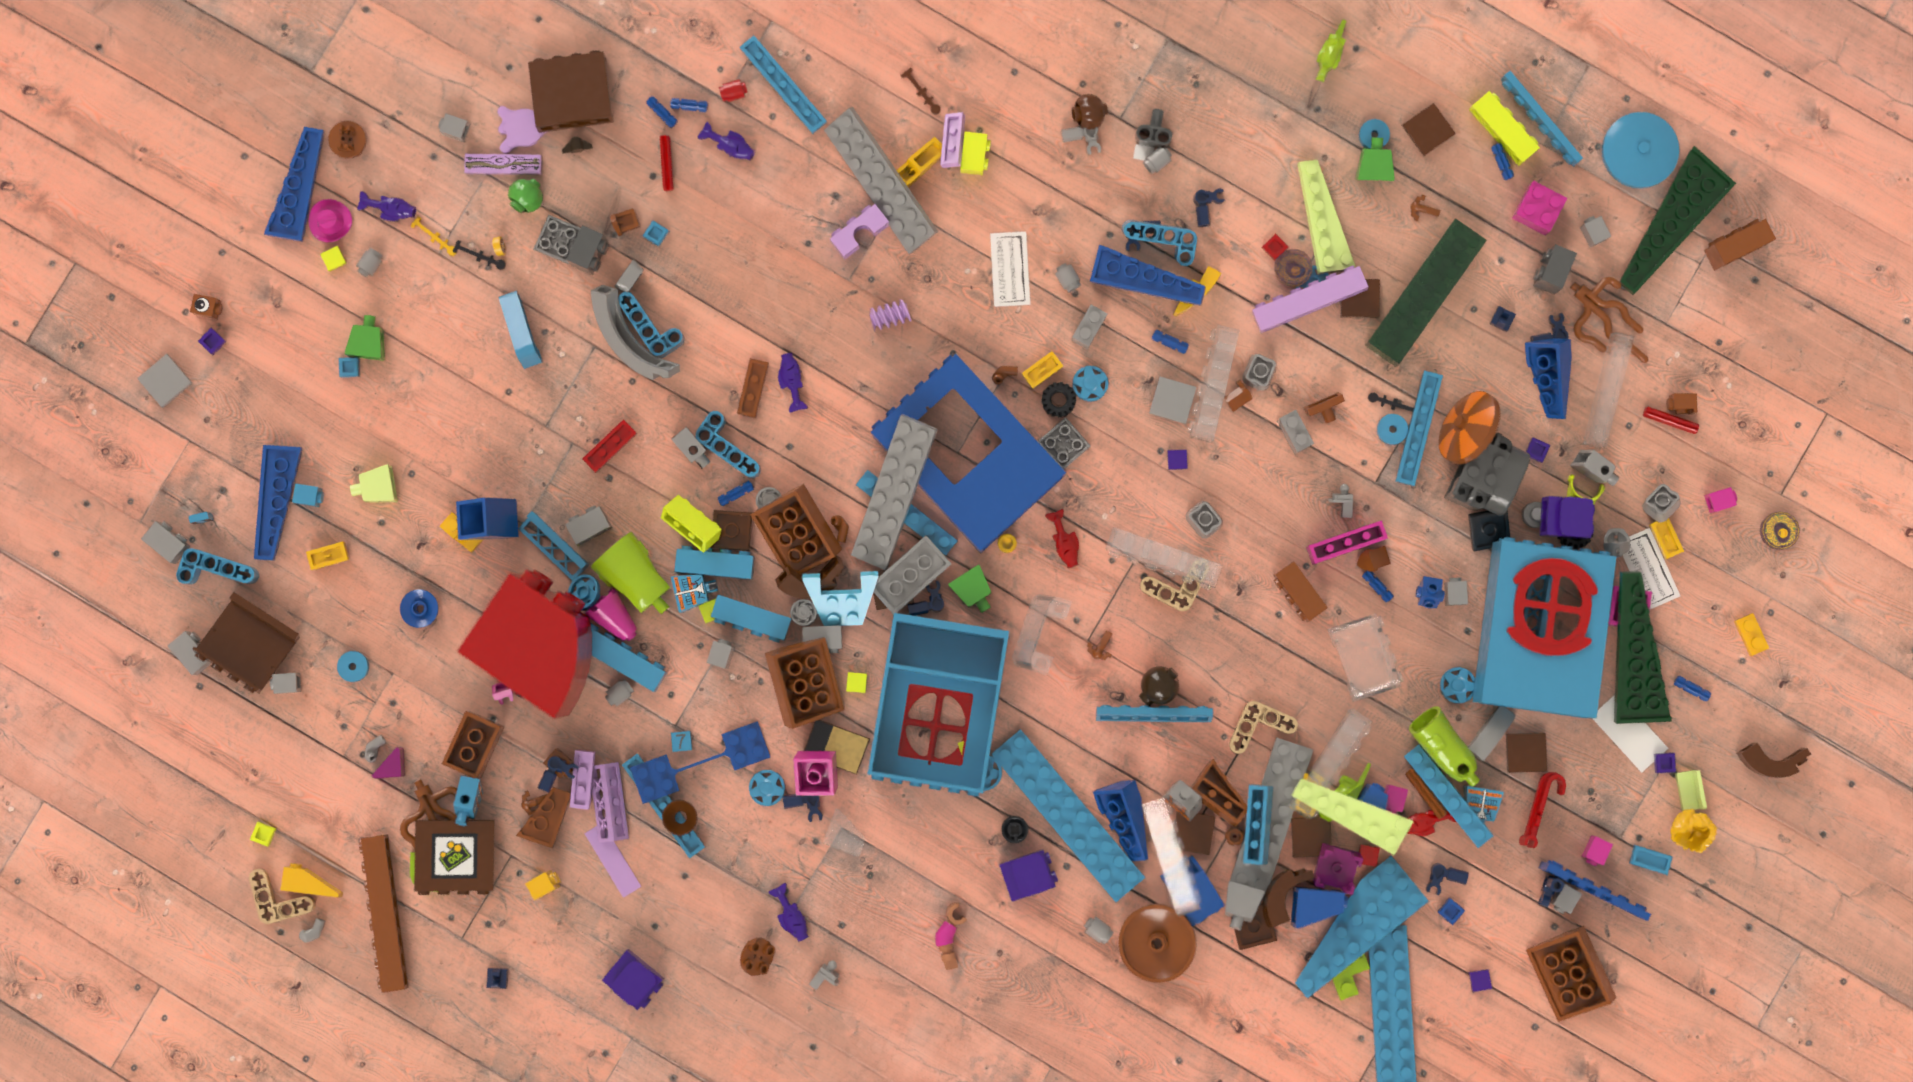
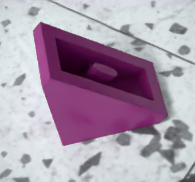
[371,747,405,779]

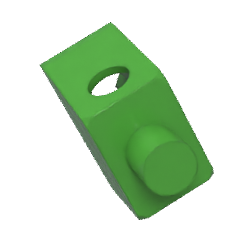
[1356,137,1395,181]
[345,315,385,361]
[948,564,991,613]

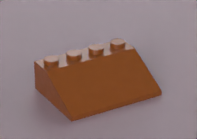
[750,484,842,574]
[765,637,844,729]
[1526,926,1616,1022]

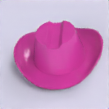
[309,199,352,242]

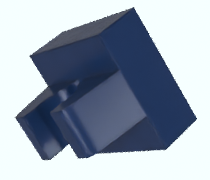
[1489,306,1516,332]
[487,968,508,989]

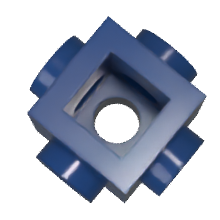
[1415,576,1445,608]

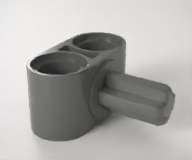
[1135,109,1172,148]

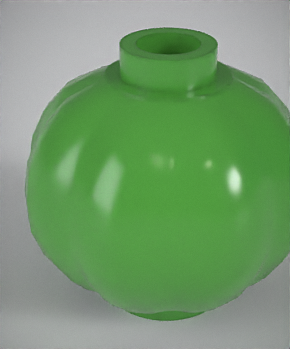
[508,178,543,213]

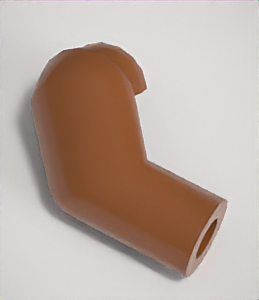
[992,366,1018,385]
[831,515,849,543]

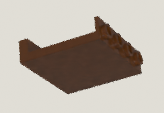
[528,50,614,133]

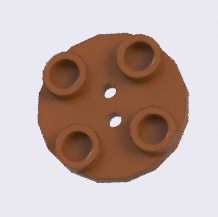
[328,120,366,159]
[740,938,775,976]

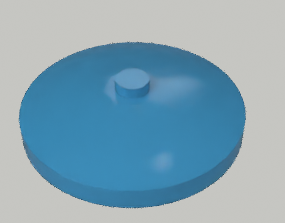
[1602,112,1679,189]

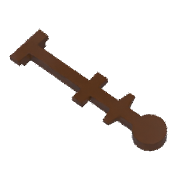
[901,67,941,115]

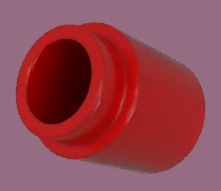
[719,79,748,102]

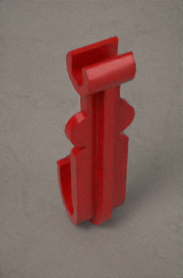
[1519,772,1566,848]

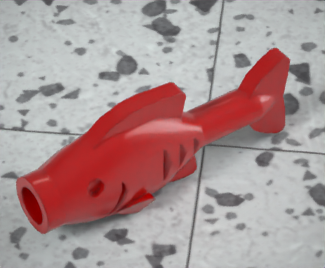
[1045,509,1079,568]
[1407,809,1457,836]

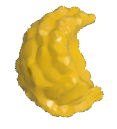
[1670,809,1717,853]

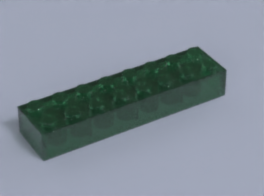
[1365,218,1487,367]

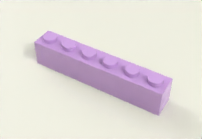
[1252,265,1368,333]

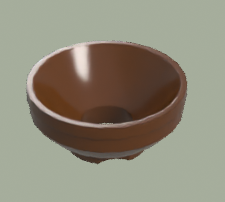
[662,800,698,835]

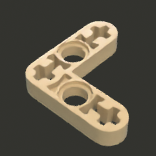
[1140,560,1209,611]
[1229,701,1298,754]
[249,869,316,924]

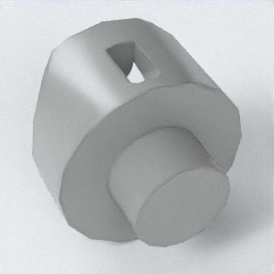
[1521,502,1541,528]
[1603,528,1630,557]

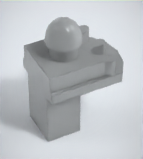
[1328,484,1353,518]
[809,960,839,990]

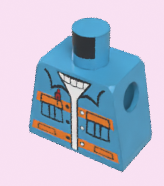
[671,574,718,613]
[454,776,483,826]
[1463,786,1504,823]

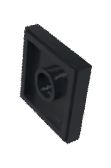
[1468,510,1511,552]

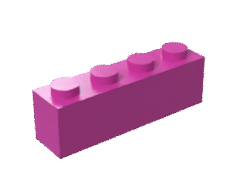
[1306,520,1388,565]

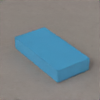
[1629,845,1673,875]

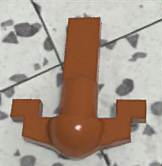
[1410,195,1441,221]
[1087,630,1112,660]
[521,790,547,815]

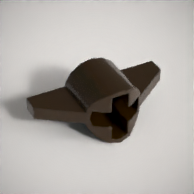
[562,136,593,154]

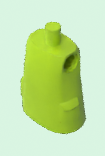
[591,532,671,614]
[1409,706,1480,787]

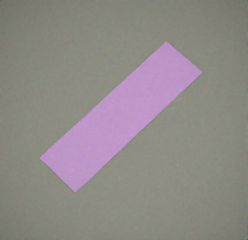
[584,826,641,898]

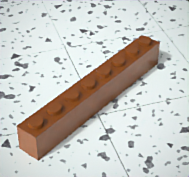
[359,834,409,993]

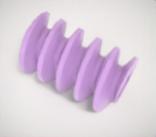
[870,299,911,332]

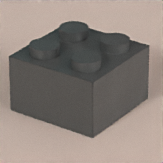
[566,225,609,276]
[1533,245,1577,295]

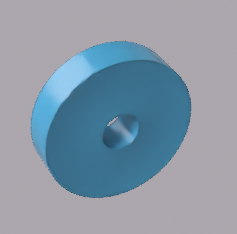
[1359,119,1390,149]
[1376,414,1408,445]
[337,651,369,682]

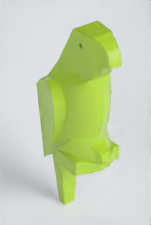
[1316,20,1346,83]
[1318,763,1371,822]

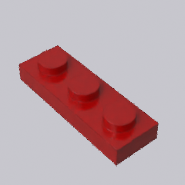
[582,419,637,473]

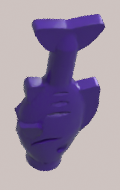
[698,122,755,161]
[357,191,416,221]
[778,353,808,413]
[769,883,809,942]

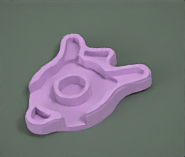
[497,106,549,154]

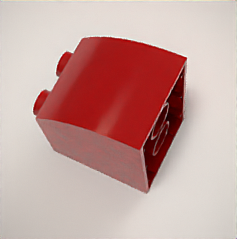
[457,569,592,719]

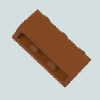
[1273,561,1328,622]

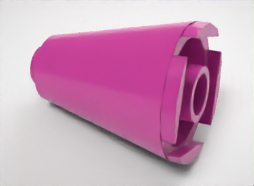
[585,588,637,641]

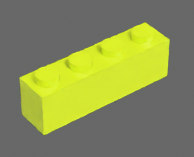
[1469,91,1540,166]

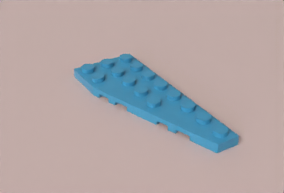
[1295,856,1429,999]

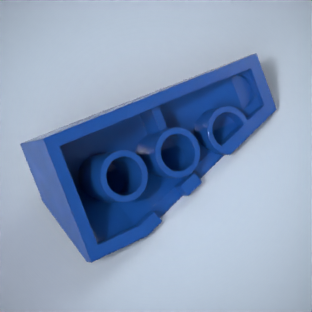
[1525,338,1572,419]
[1093,780,1148,861]

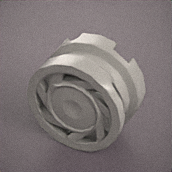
[756,487,782,509]
[790,599,818,626]

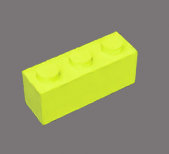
[661,495,722,553]

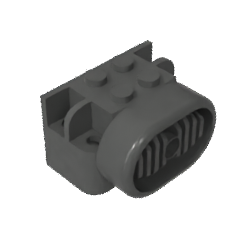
[1444,433,1531,516]

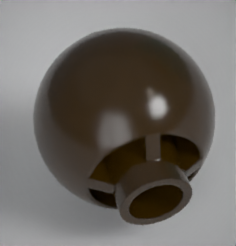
[1139,666,1179,706]

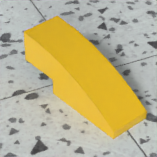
[896,136,942,188]
[1173,266,1222,317]

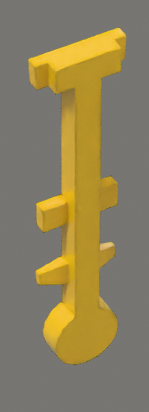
[411,216,457,256]

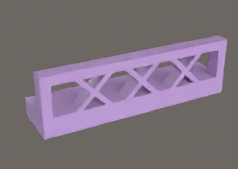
[592,762,629,843]

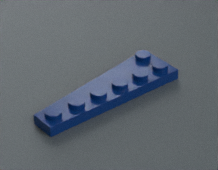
[264,127,325,242]
[1090,245,1206,306]
[254,445,302,561]
[1538,860,1651,921]

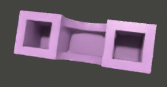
[830,204,889,260]

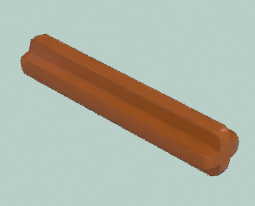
[1405,768,1447,819]

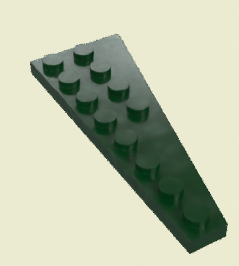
[1619,146,1736,295]
[1614,571,1672,724]

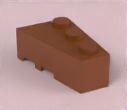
[1190,759,1247,827]

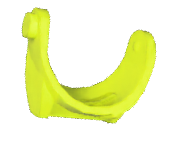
[1567,474,1605,505]

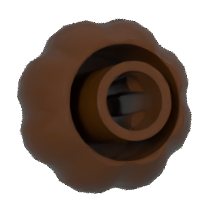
[1072,94,1108,130]

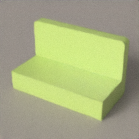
[1675,770,1707,811]

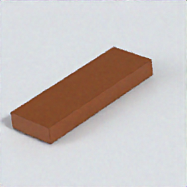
[737,358,769,419]

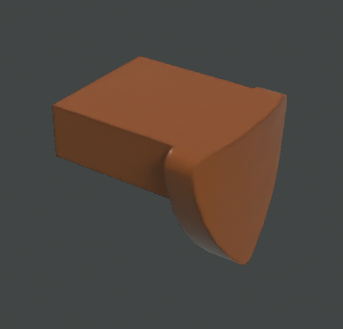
[610,208,640,236]
[1224,380,1253,412]
[1357,546,1391,572]

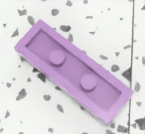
[940,112,965,168]
[570,749,596,810]

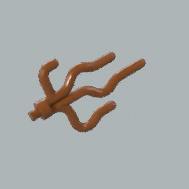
[1570,277,1648,363]
[400,780,457,849]

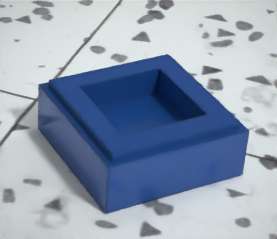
[1437,897,1465,925]

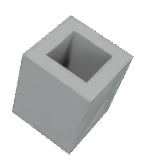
[438,113,470,142]
[1580,216,1611,248]
[1444,578,1468,606]
[270,673,301,694]
[1550,884,1582,914]

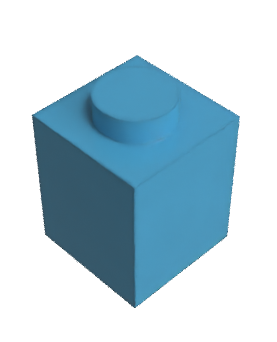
[292,484,324,507]

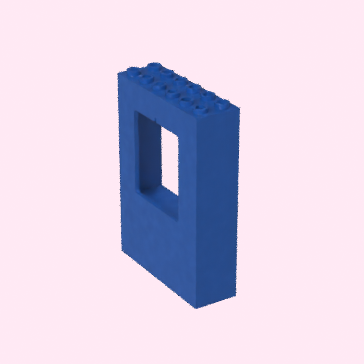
[871,354,1066,554]

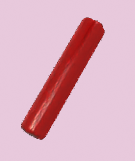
[659,135,674,191]
[1643,406,1699,434]

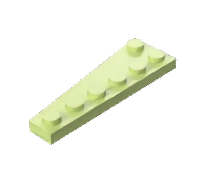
[1297,160,1355,274]
[1291,779,1413,855]

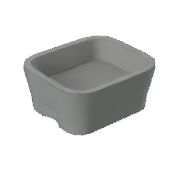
[614,259,644,293]
[1242,354,1277,391]
[1642,484,1681,522]
[1186,501,1223,538]

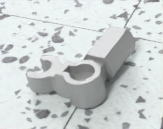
[1061,126,1101,155]

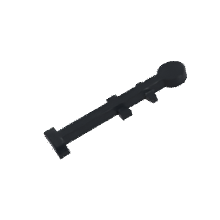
[453,240,506,270]
[1368,392,1414,412]

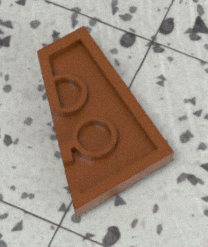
[516,787,571,848]

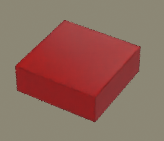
[1261,234,1289,261]
[1359,844,1380,867]

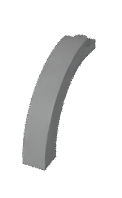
[591,285,680,380]

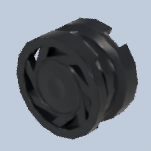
[1001,816,1028,843]

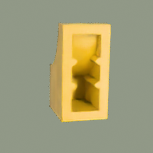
[439,512,483,553]

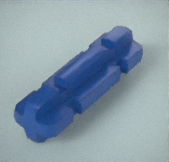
[646,96,678,128]
[670,98,708,112]
[1491,143,1514,180]
[1152,330,1189,354]
[718,481,754,506]
[1362,571,1394,603]
[1674,676,1711,701]

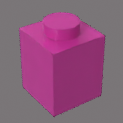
[1704,487,1737,513]
[1384,784,1408,814]
[1582,835,1613,867]

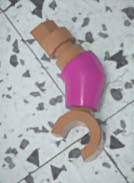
[935,902,967,970]

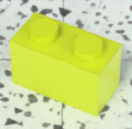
[960,132,991,175]

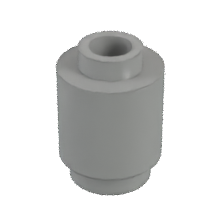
[1143,146,1172,174]
[356,248,383,277]
[1055,263,1081,293]
[605,679,634,706]
[1084,916,1113,944]

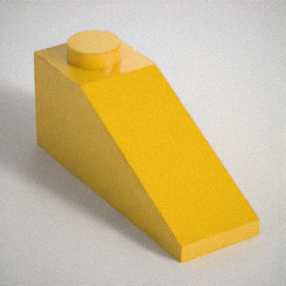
[281,863,343,897]

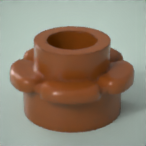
[1225,827,1244,846]

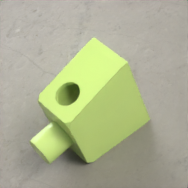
[350,464,398,503]

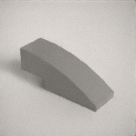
[1468,706,1516,761]

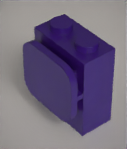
[1540,496,1595,539]
[999,849,1058,902]
[602,949,664,1010]

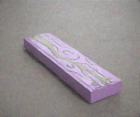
[464,154,542,175]

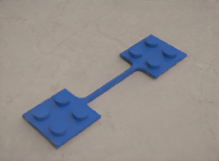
[630,721,770,804]

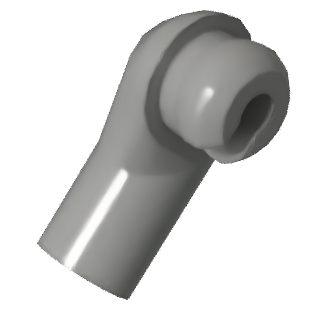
[365,735,386,763]
[299,918,325,942]

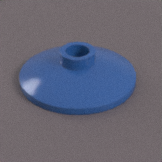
[400,589,439,628]

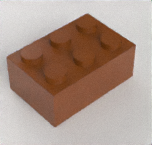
[1704,219,1776,271]
[441,711,505,779]

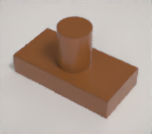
[1303,392,1345,423]

